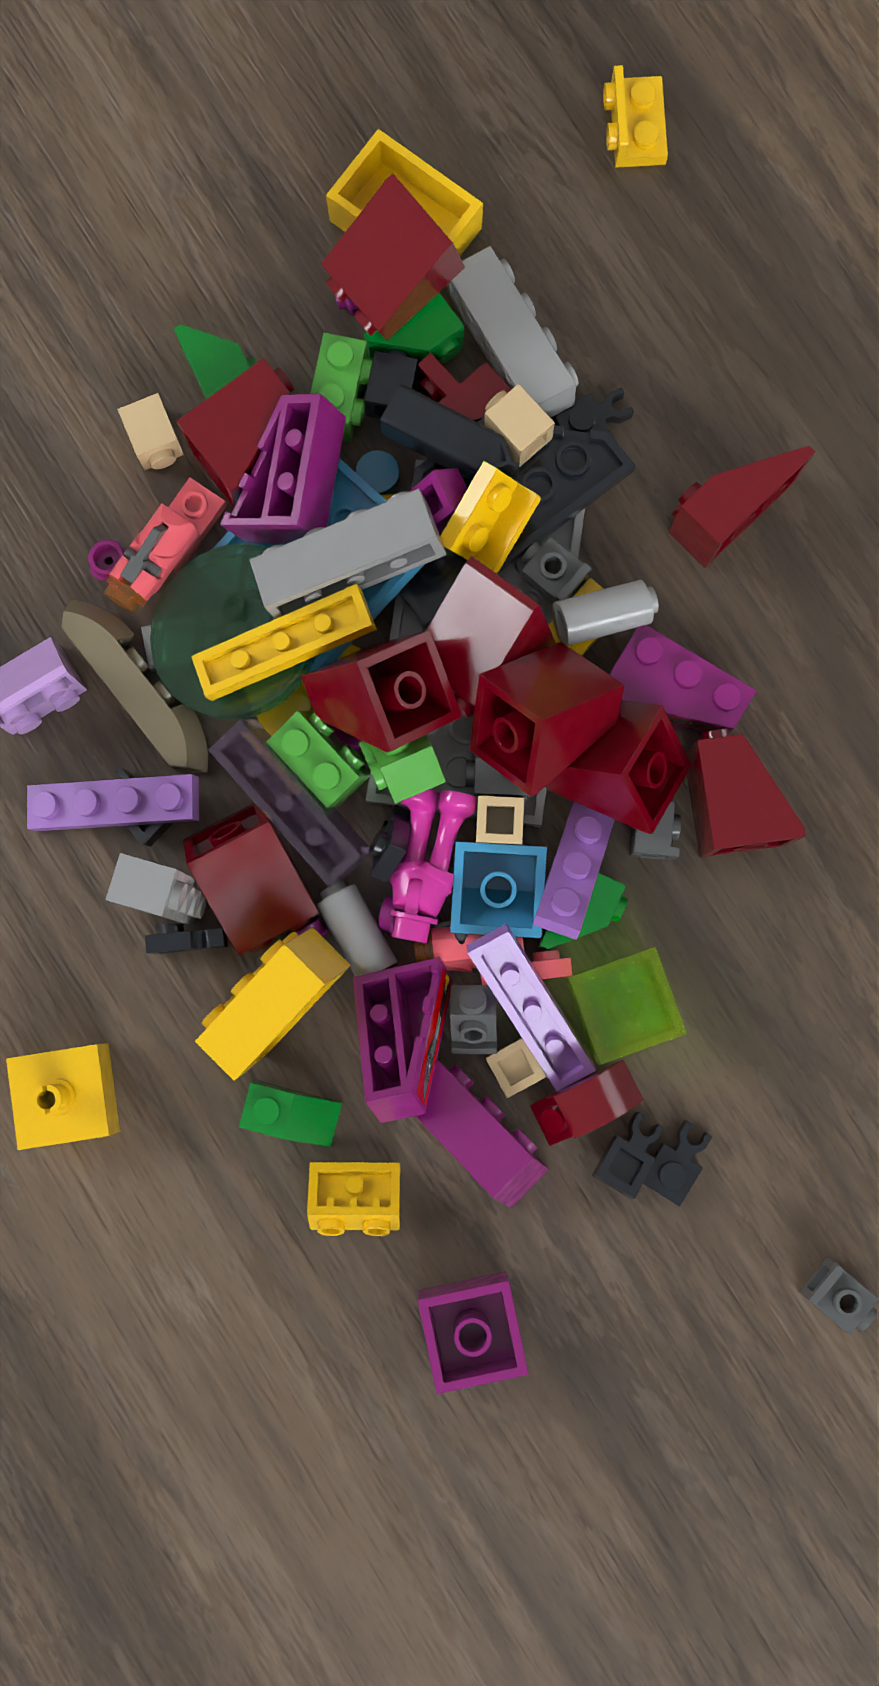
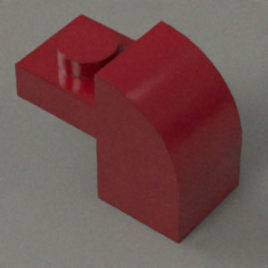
[417,353,512,422]
[529,1060,644,1146]

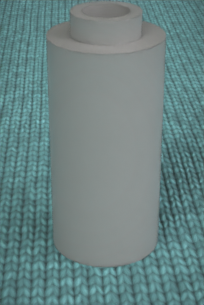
[552,580,659,646]
[316,881,398,977]

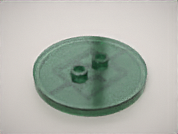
[150,543,316,720]

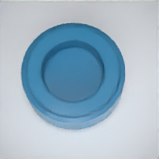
[356,450,399,495]

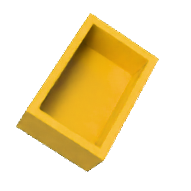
[326,129,483,256]
[195,927,351,1081]

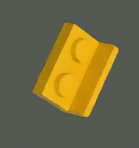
[603,65,668,168]
[440,461,541,574]
[307,1162,401,1236]

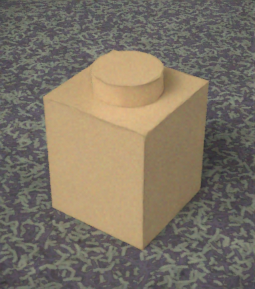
[484,384,555,467]
[117,393,184,470]
[476,796,524,845]

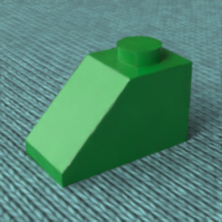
[363,293,464,363]
[173,324,257,399]
[538,873,628,951]
[238,1080,342,1147]

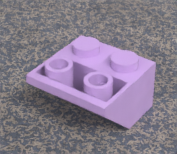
[0,637,87,735]

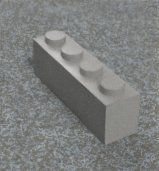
[446,246,579,418]
[249,488,447,619]
[105,853,208,926]

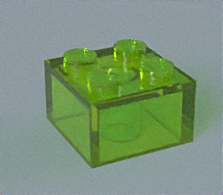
[565,947,687,1065]

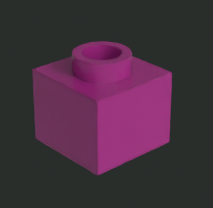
[409,468,467,532]

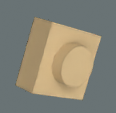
[485,1038,547,1098]

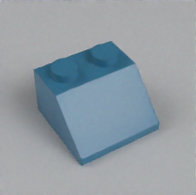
[450,842,547,938]

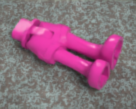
[390,789,478,944]

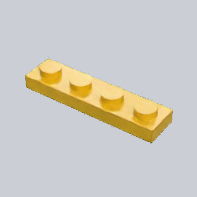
[191,583,377,701]

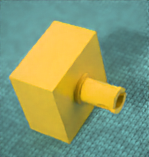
[6,1043,120,1150]

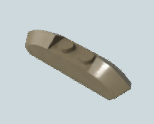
[61,599,208,774]

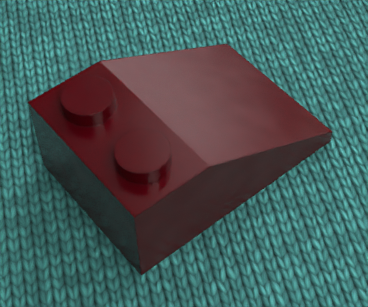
[668,446,815,568]

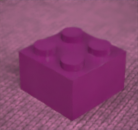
[417,1271,529,1395]

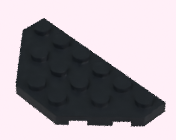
[399,417,636,628]

